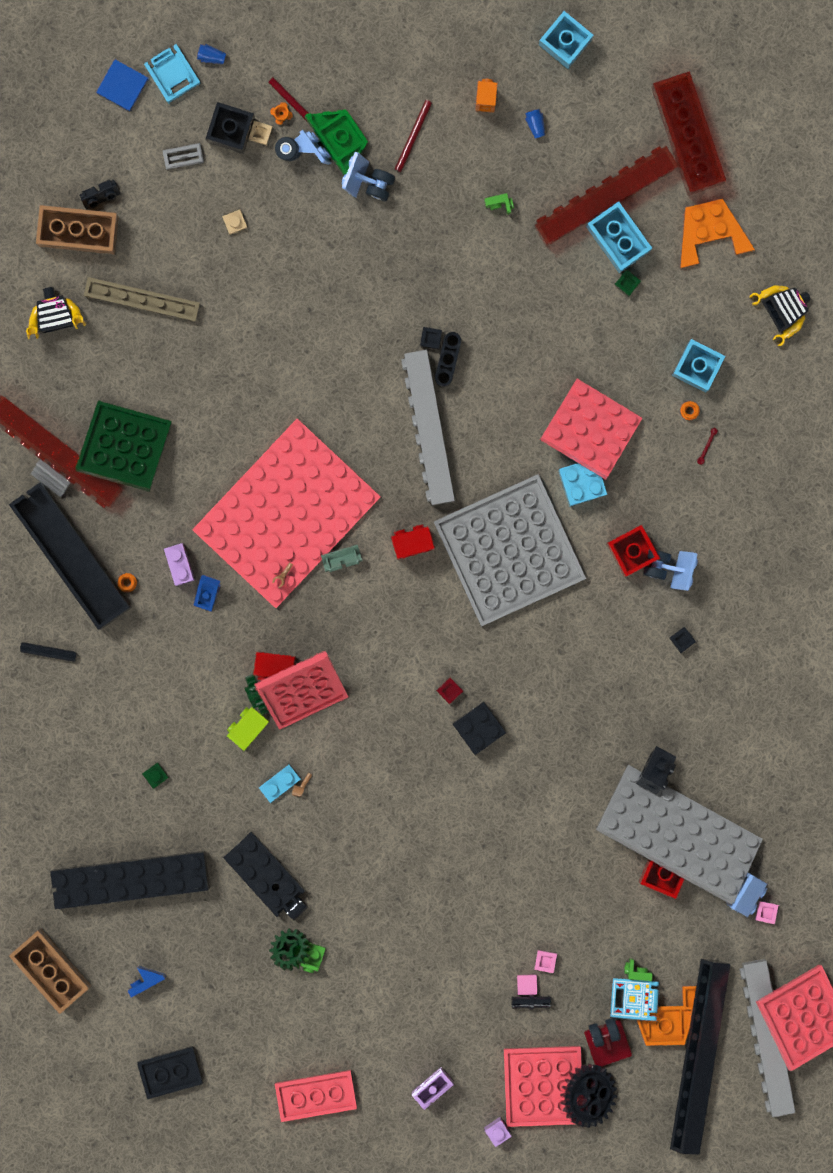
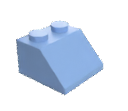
[725,873,767,917]

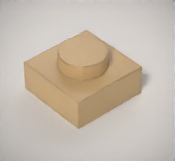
[248,121,273,146]
[222,209,247,235]

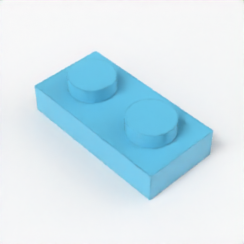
[259,764,301,803]

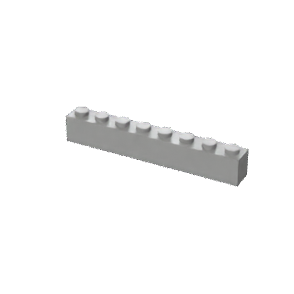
[401,350,455,506]
[739,959,795,1117]

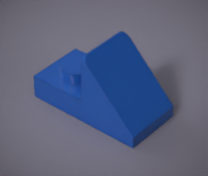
[193,575,221,612]
[128,966,166,998]

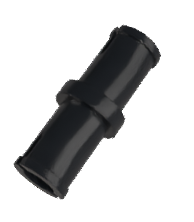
[511,995,551,1010]

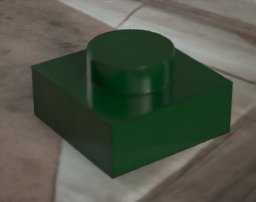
[614,269,641,297]
[142,762,169,789]

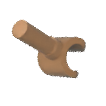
[272,562,293,588]
[292,773,312,797]

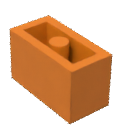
[475,79,497,113]

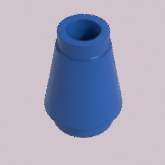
[197,44,226,64]
[525,109,545,138]

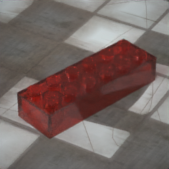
[651,71,726,196]

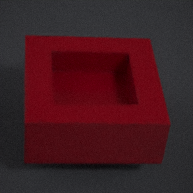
[436,678,463,704]

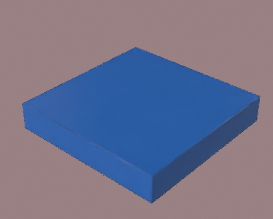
[96,59,149,112]

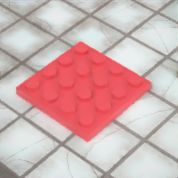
[540,378,642,480]
[255,651,348,730]
[756,965,833,1071]
[504,1046,581,1127]

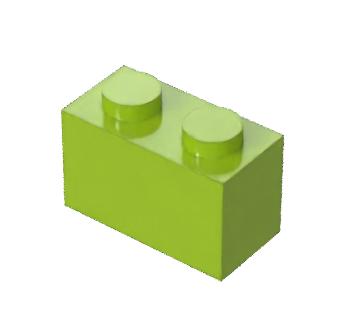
[227,706,270,751]

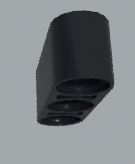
[435,332,461,388]

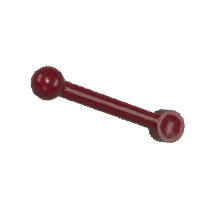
[697,428,718,465]

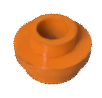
[680,401,700,420]
[118,573,137,592]

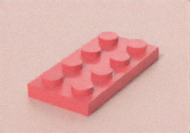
[275,1070,357,1122]

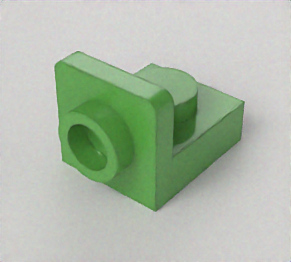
[484,193,514,215]
[300,943,326,973]
[624,958,652,981]

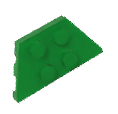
[304,109,368,175]

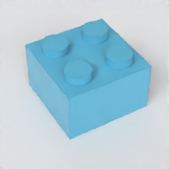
[539,11,594,69]
[672,339,725,393]
[558,463,607,507]

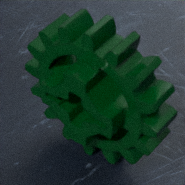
[244,673,269,715]
[269,928,311,971]

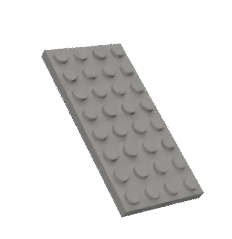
[596,765,763,905]

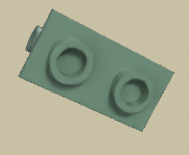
[321,544,362,573]

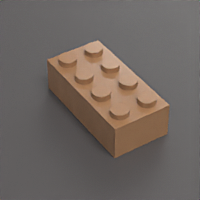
[36,205,119,254]
[9,928,92,1014]

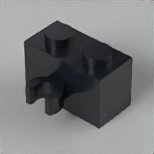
[636,746,676,795]

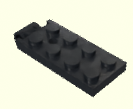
[223,832,308,921]

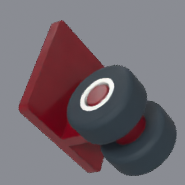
[584,1017,632,1067]

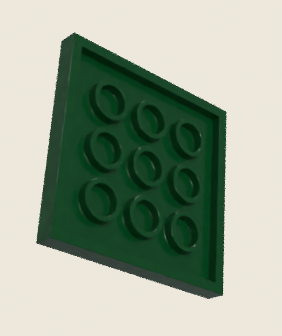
[75,401,172,492]

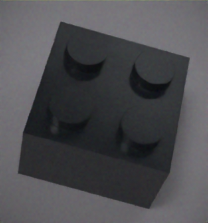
[206,102,255,154]
[452,701,506,755]

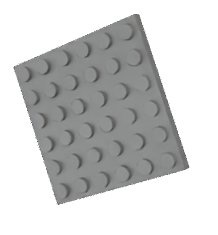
[434,474,586,626]

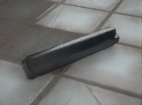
[20,642,77,662]

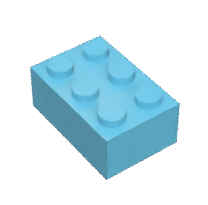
[586,202,652,273]

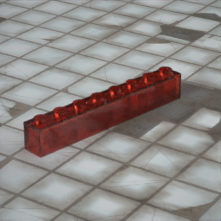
[534,146,678,247]
[0,395,124,508]

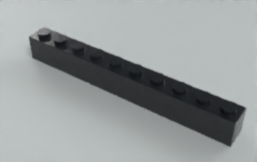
[670,959,731,1155]

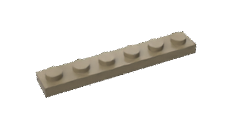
[84,277,200,322]

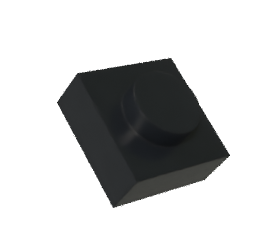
[420,327,442,349]
[669,627,696,653]

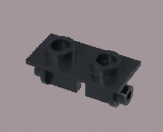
[79,179,121,210]

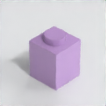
[484,1117,512,1147]

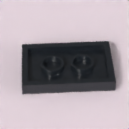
[137,1046,203,1100]

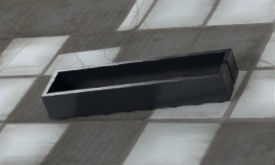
[9,482,132,630]
[50,851,210,910]

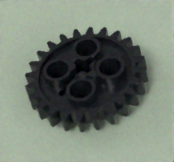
[560,1064,617,1128]

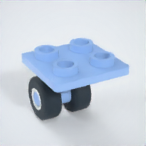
[275,130,332,165]
[342,152,396,201]
[643,550,698,591]

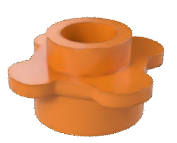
[270,102,293,125]

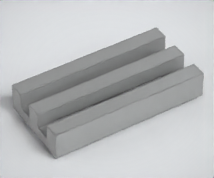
[162,143,204,170]
[31,459,70,497]

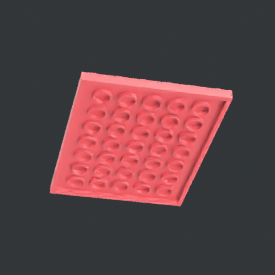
[192,419,381,608]

